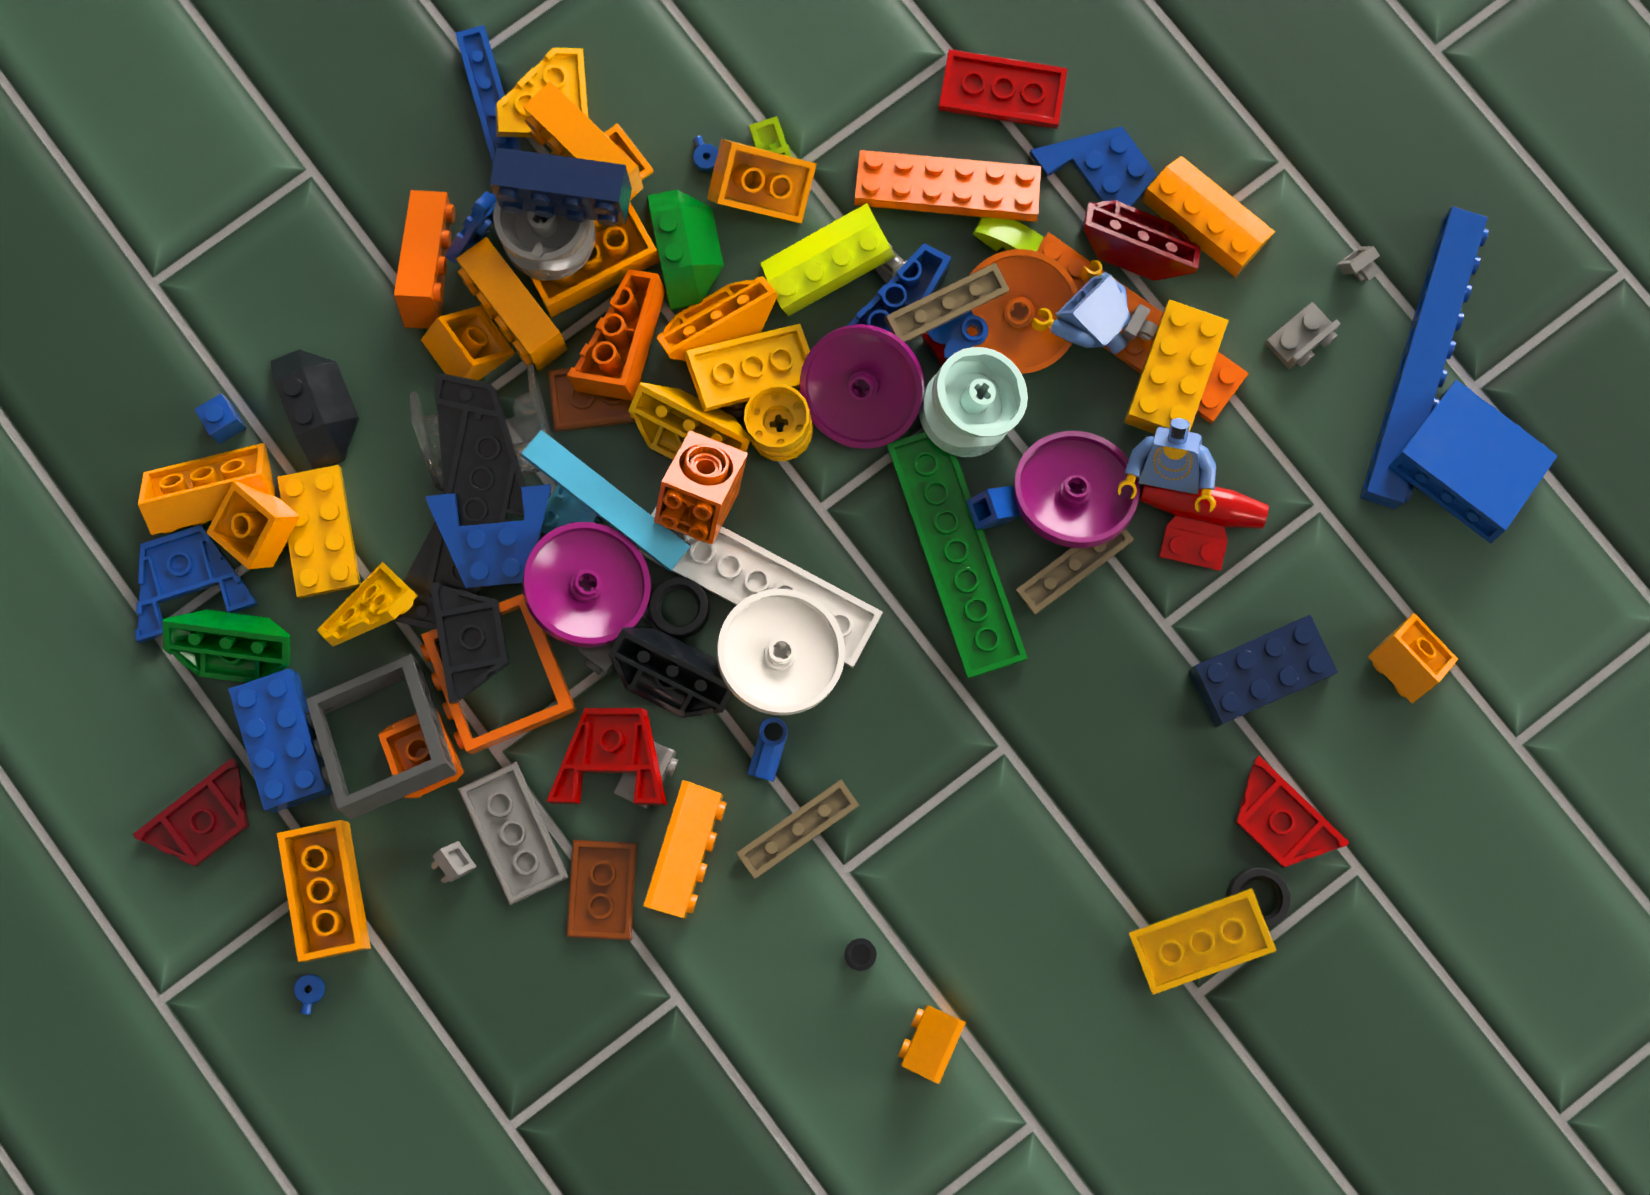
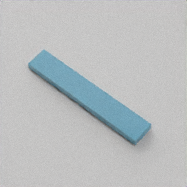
[521,430,690,572]

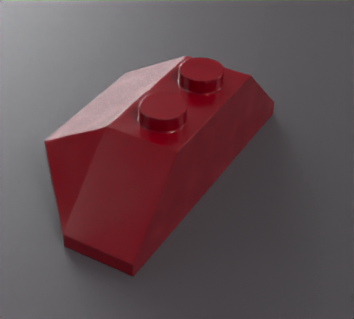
[1083,200,1201,281]

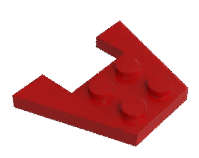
[546,708,667,806]

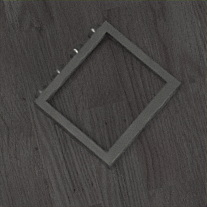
[306,654,457,820]

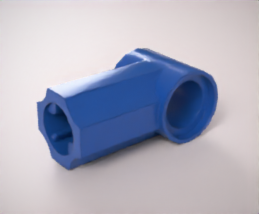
[747,717,789,782]

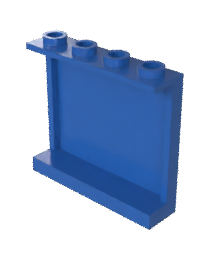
[1389,379,1558,544]

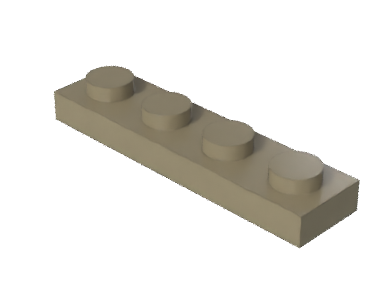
[884,262,1010,343]
[1015,529,1134,616]
[736,779,860,880]

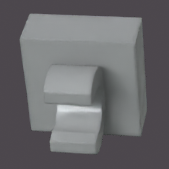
[1336,246,1380,282]
[1121,304,1158,343]
[431,841,477,883]

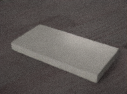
[458,762,569,905]

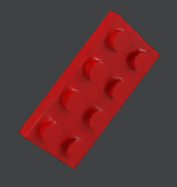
[939,49,1068,129]

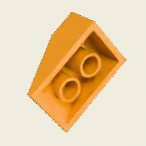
[707,139,817,224]

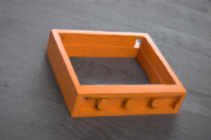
[420,593,577,755]

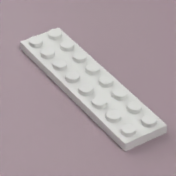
[635,506,883,668]

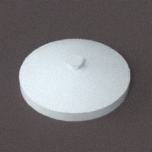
[717,589,845,716]

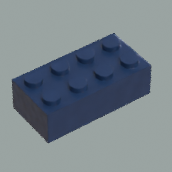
[490,147,632,226]
[1189,615,1338,728]

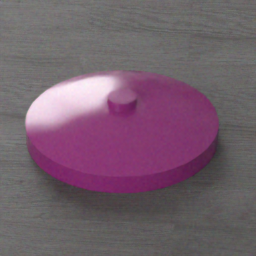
[800,324,925,449]
[1013,431,1140,548]
[522,522,651,647]

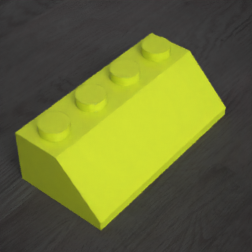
[760,203,896,316]

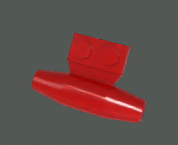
[1139,484,1269,571]

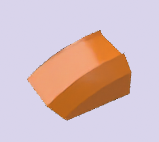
[378,708,464,798]

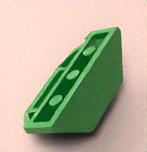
[647,189,724,311]
[162,610,290,683]

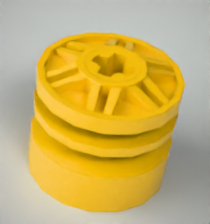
[744,384,813,462]

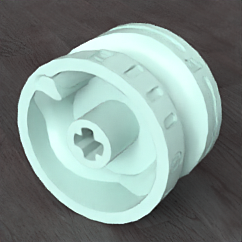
[919,347,1028,457]

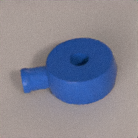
[692,136,718,173]
[294,973,325,1015]

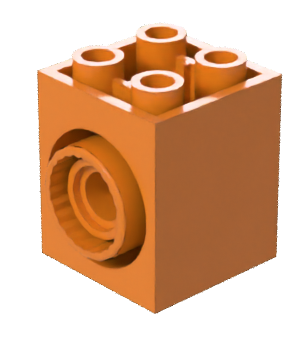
[654,430,748,545]

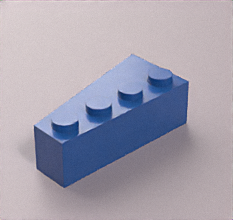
[847,243,951,344]

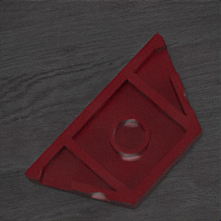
[132,758,249,867]

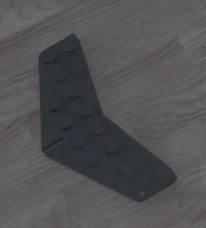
[392,372,526,629]

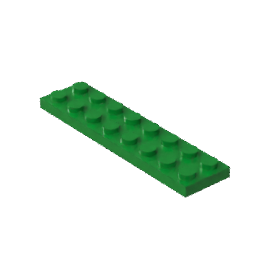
[886,432,1028,680]

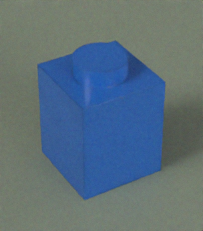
[194,393,246,444]
[966,486,1021,530]

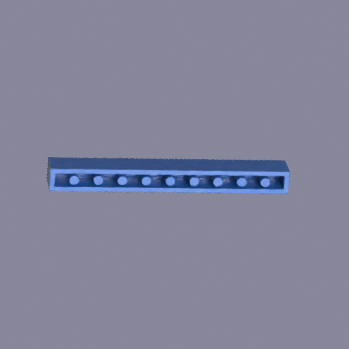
[1360,206,1489,509]

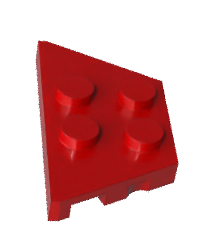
[1235,756,1350,868]

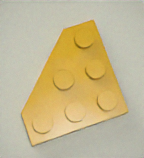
[495,48,588,137]
[317,562,418,647]

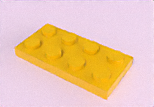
[684,324,810,412]
[277,465,361,599]
[1129,888,1276,995]

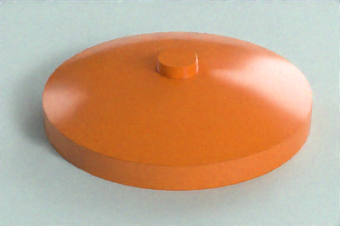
[967,249,1078,374]

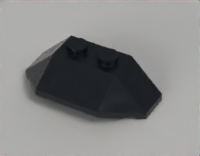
[271,349,359,470]
[608,627,733,718]

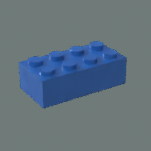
[228,668,333,813]

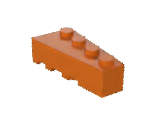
[394,190,455,329]
[567,269,666,401]

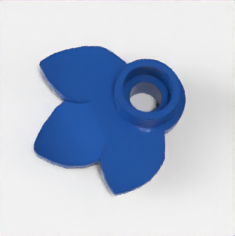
[927,311,988,359]

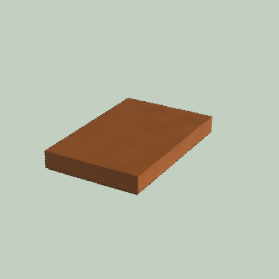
[548,368,643,432]
[566,840,638,940]

